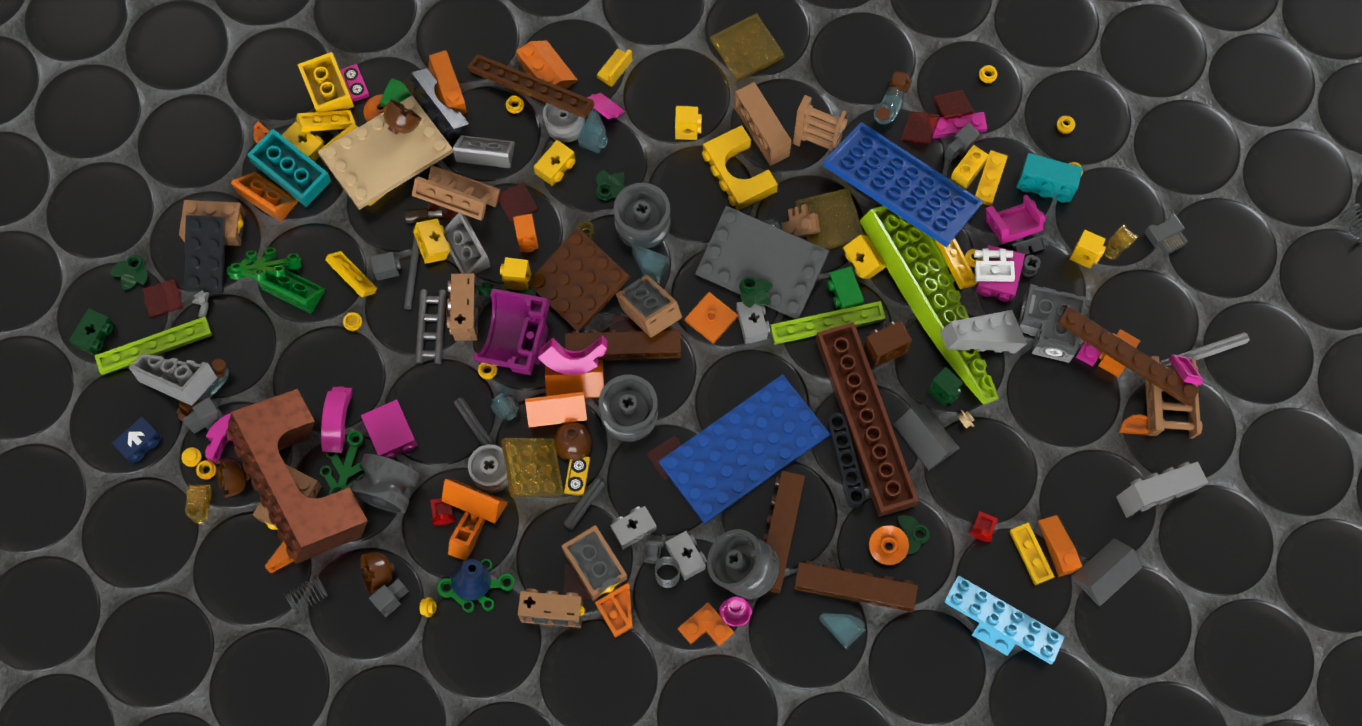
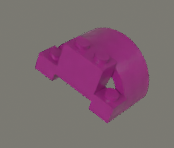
[473,289,550,375]

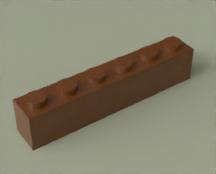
[565,328,681,360]
[763,471,805,594]
[794,561,918,613]

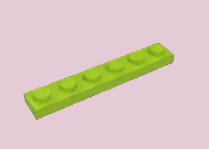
[770,301,886,345]
[95,317,213,375]

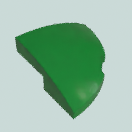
[380,78,412,107]

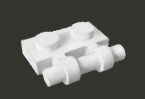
[974,248,1015,282]

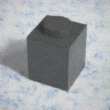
[371,252,401,281]

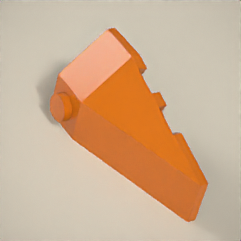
[429,50,468,114]

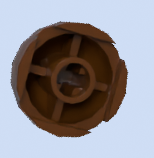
[383,99,422,134]
[554,422,592,461]
[216,458,250,498]
[360,552,395,593]

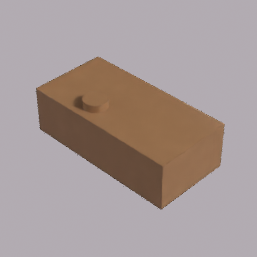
[734,82,791,166]

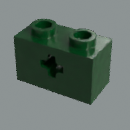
[69,308,114,356]
[927,367,963,407]

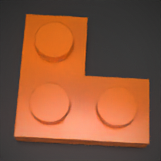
[678,603,734,647]

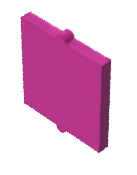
[587,93,625,119]

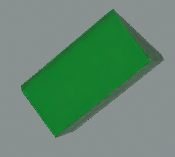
[257,269,325,314]

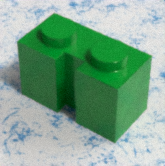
[827,266,864,310]

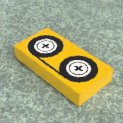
[564,457,590,496]

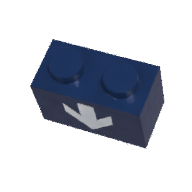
[112,417,162,464]

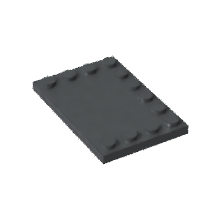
[695,206,830,319]

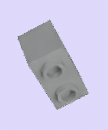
[736,302,770,344]
[610,506,657,550]
[665,531,707,580]

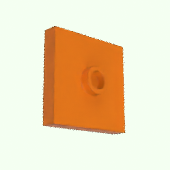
[685,292,738,344]

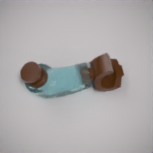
[874,71,912,124]
[176,359,229,422]

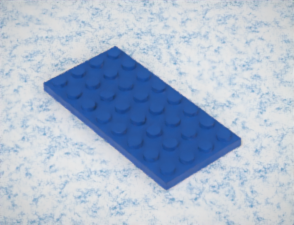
[823,122,984,247]
[658,374,830,525]

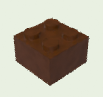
[863,321,912,368]

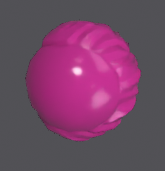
[719,596,752,627]

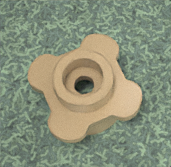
[957,410,974,429]

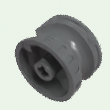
[614,183,670,249]
[599,375,658,442]
[351,454,420,514]
[707,529,780,599]

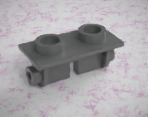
[1007,232,1049,255]

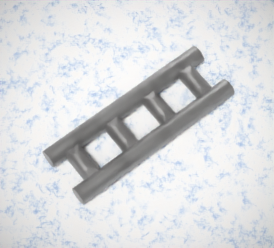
[415,289,446,364]

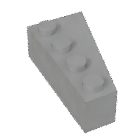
[940,310,1027,353]
[129,354,217,406]
[1116,461,1208,518]

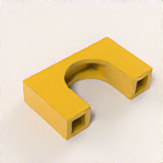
[702,125,778,211]

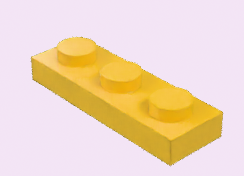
[296,110,356,132]
[975,150,1008,206]
[935,238,978,290]
[325,251,377,298]
[1009,522,1054,585]

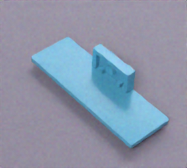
[944,576,1064,664]

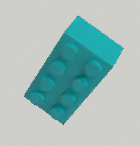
[247,129,331,207]

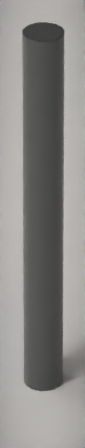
[404,237,420,309]

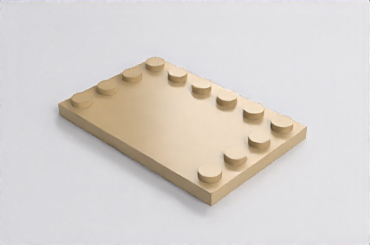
[318,96,453,210]

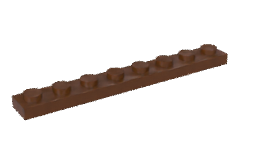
[467,54,595,118]
[1057,306,1200,406]

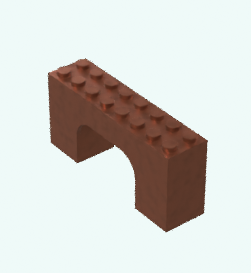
[226,389,368,564]

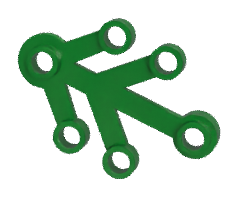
[227,247,302,280]
[320,430,364,495]
[437,559,515,613]

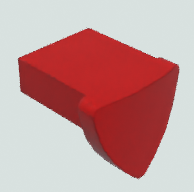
[430,498,456,525]
[969,511,998,542]

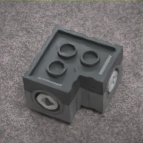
[1018,284,1088,363]

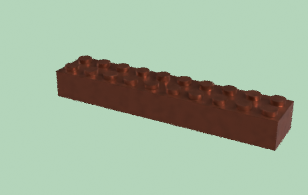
[816,322,919,517]

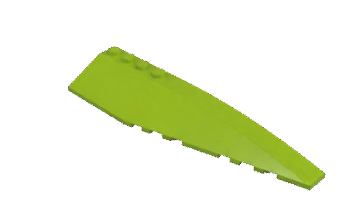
[859,206,999,405]

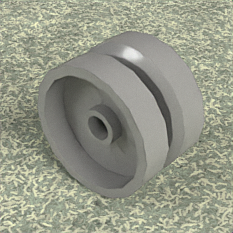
[543,103,586,143]
[468,444,513,493]

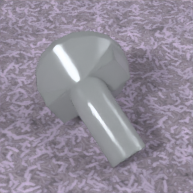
[192,291,209,318]

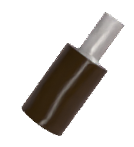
[405,208,442,224]

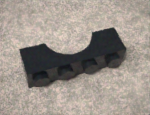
[404,68,469,140]

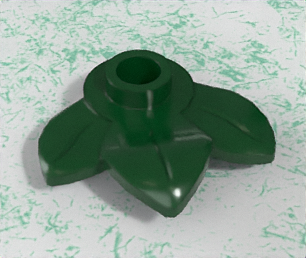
[596,170,627,201]
[110,255,148,290]
[739,277,773,308]
[476,282,511,296]
[898,515,930,554]

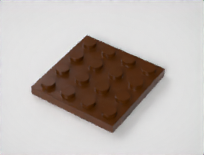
[528,227,631,332]

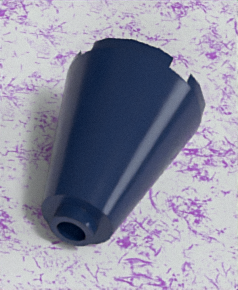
[451,559,491,601]

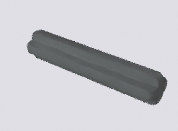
[454,397,492,446]
[564,478,604,530]

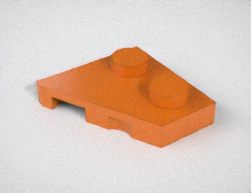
[595,583,633,638]

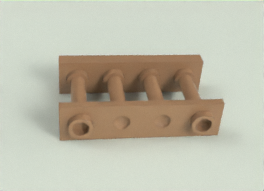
[793,95,848,153]
[412,165,500,220]
[1145,356,1203,439]

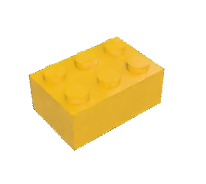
[298,52,354,112]

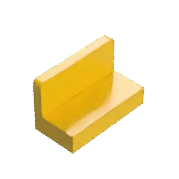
[597,48,633,87]

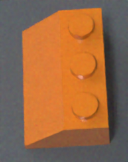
[516,41,578,89]

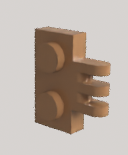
[781,204,820,238]

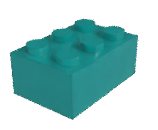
[1016,153,1083,203]

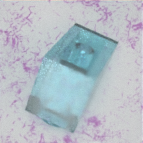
[578,108,608,153]
[632,244,668,283]
[819,613,866,649]

